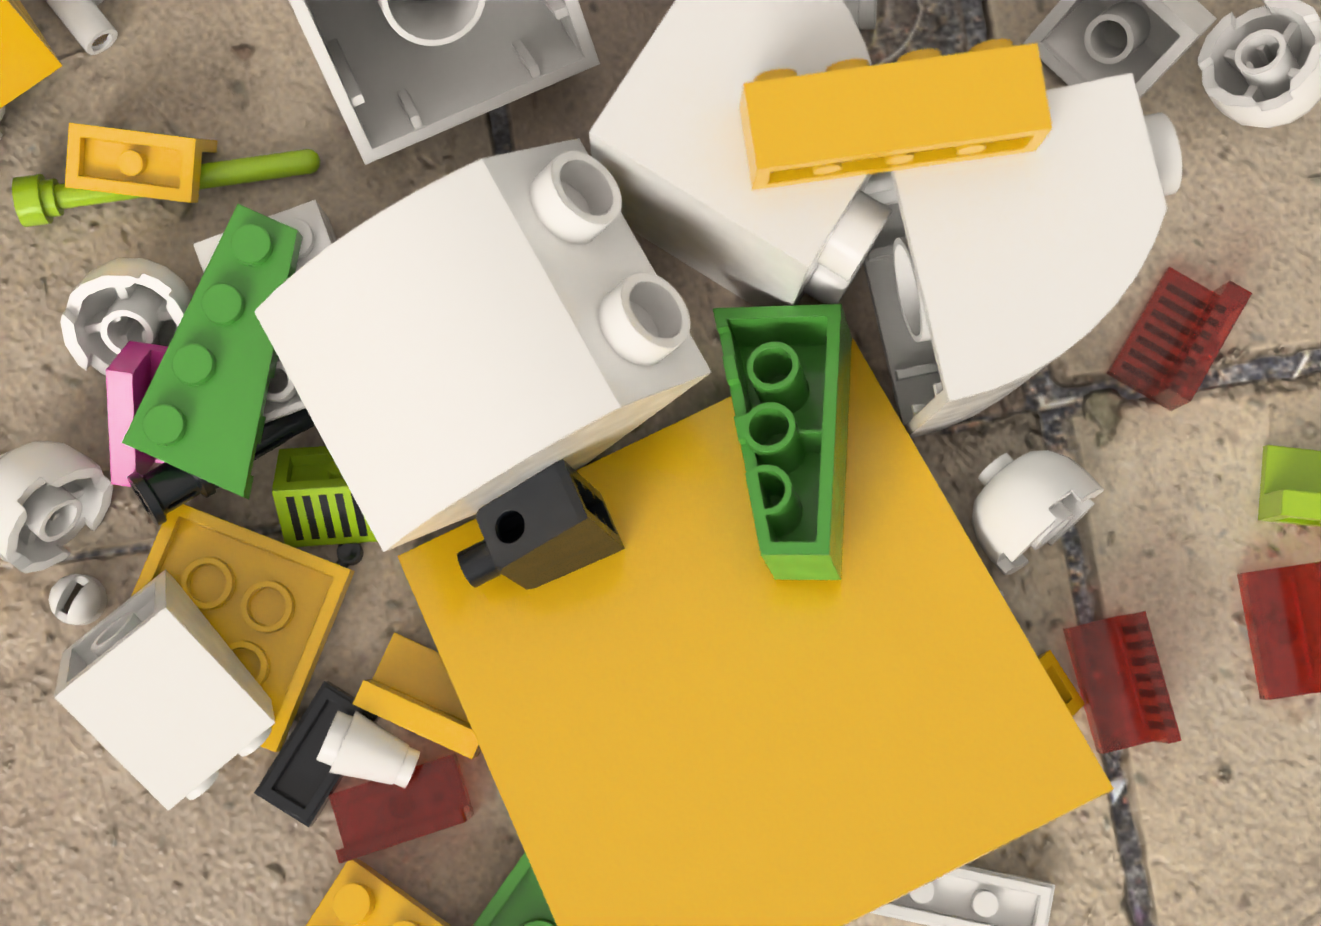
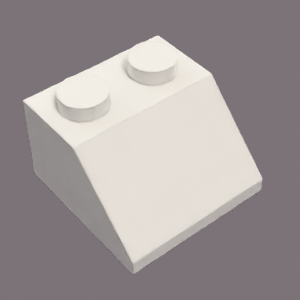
[1024,0,1217,99]

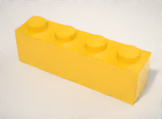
[739,39,1052,190]

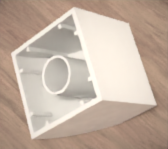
[289,0,600,165]
[589,0,893,307]
[863,73,1182,438]
[255,138,711,552]

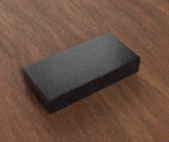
[254,681,380,827]

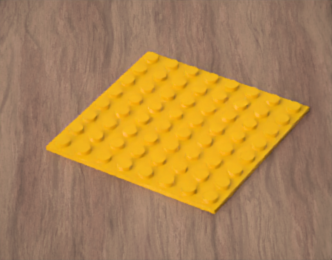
[397,338,1114,926]

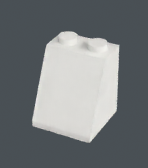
[54,569,275,811]

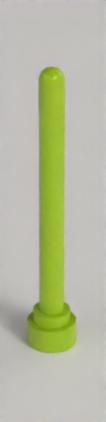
[12,149,320,227]

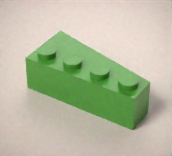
[713,304,852,580]

